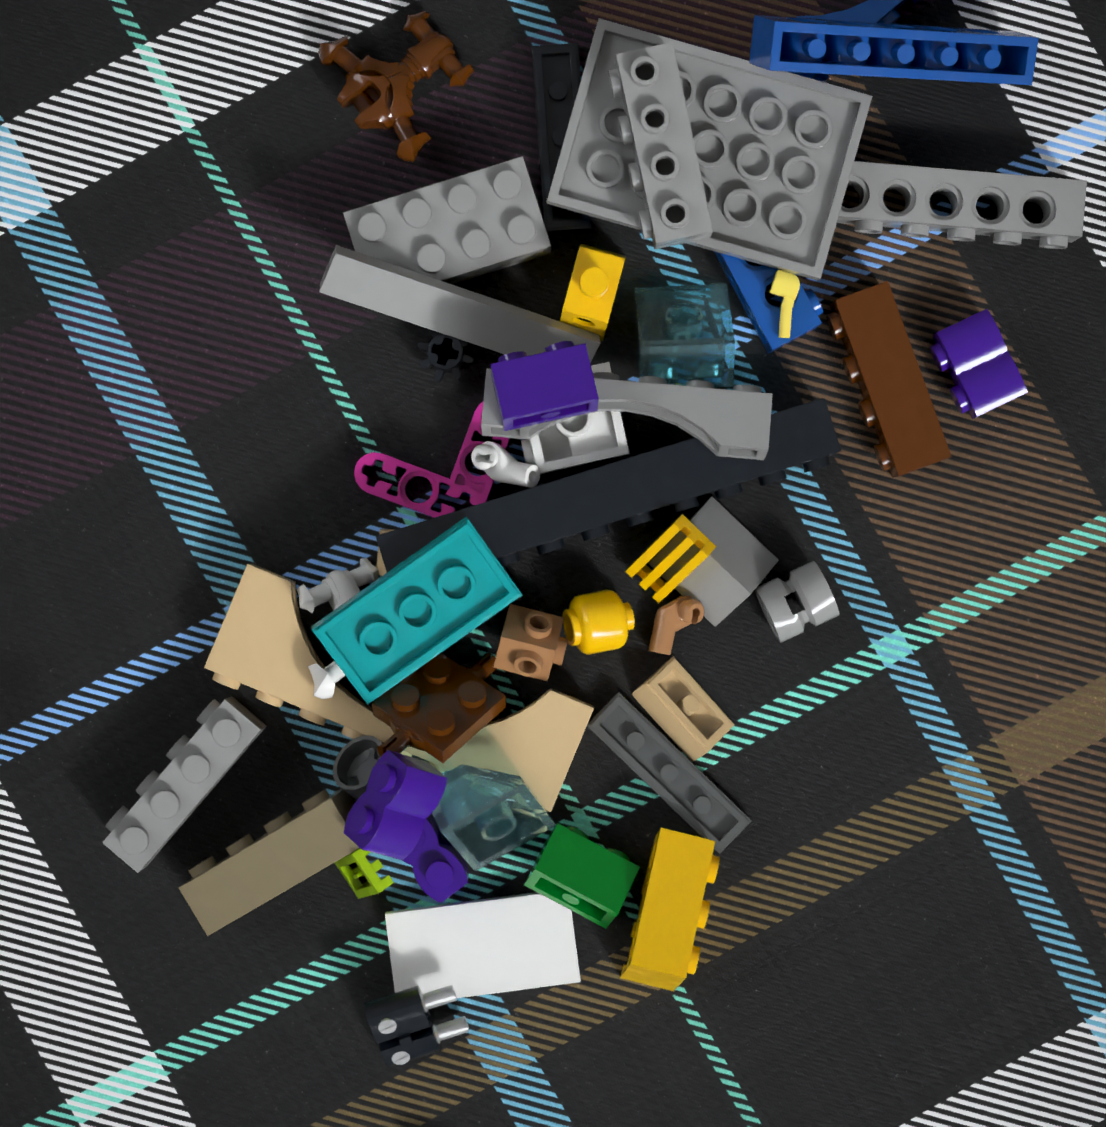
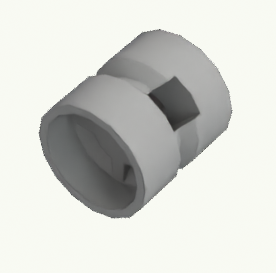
[755,561,840,643]

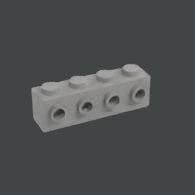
[608,42,713,250]
[102,696,267,873]

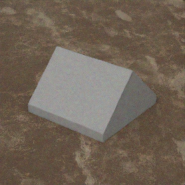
[648,496,779,627]

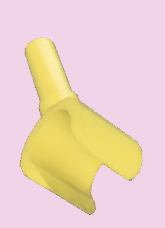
[770,270,800,338]

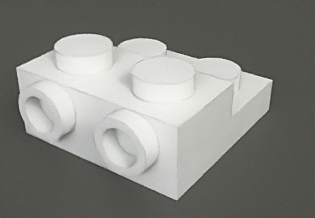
[521,362,629,475]

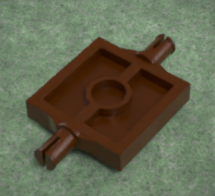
[372,653,506,763]

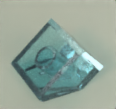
[635,284,735,387]
[432,764,556,871]

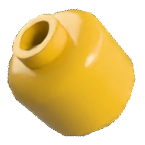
[562,590,635,655]

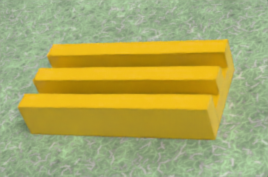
[625,514,717,603]

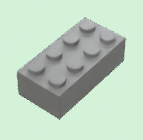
[343,156,551,284]

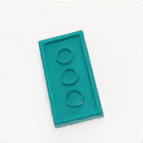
[311,516,522,705]

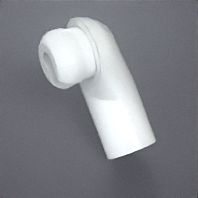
[471,441,540,488]

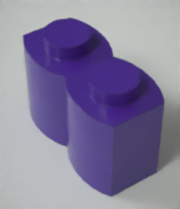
[930,309,1028,419]
[344,750,447,860]
[402,815,469,903]

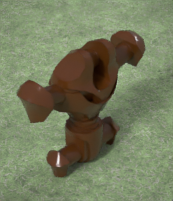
[318,10,474,162]

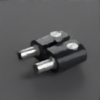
[364,985,469,1068]

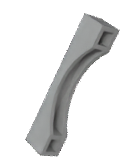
[481,368,773,460]

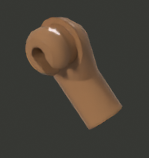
[648,596,704,655]

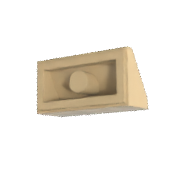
[632,656,735,761]

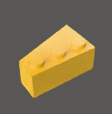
[620,828,720,991]

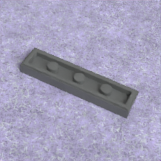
[587,691,752,854]

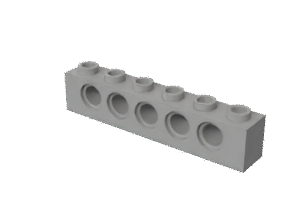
[835,161,1087,249]

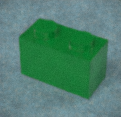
[524,823,640,929]

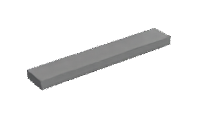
[319,245,600,363]

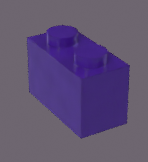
[490,341,599,431]

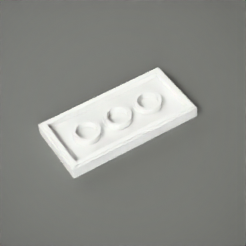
[385,892,581,998]

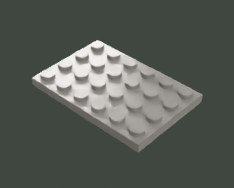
[547,18,873,281]

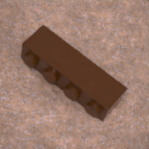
[826,281,952,478]

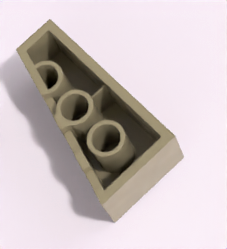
[179,788,359,936]

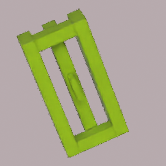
[334,848,394,899]

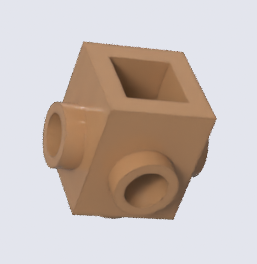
[493,604,568,682]

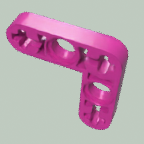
[354,402,510,518]

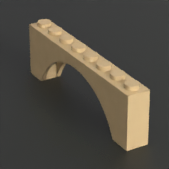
[204,564,594,815]

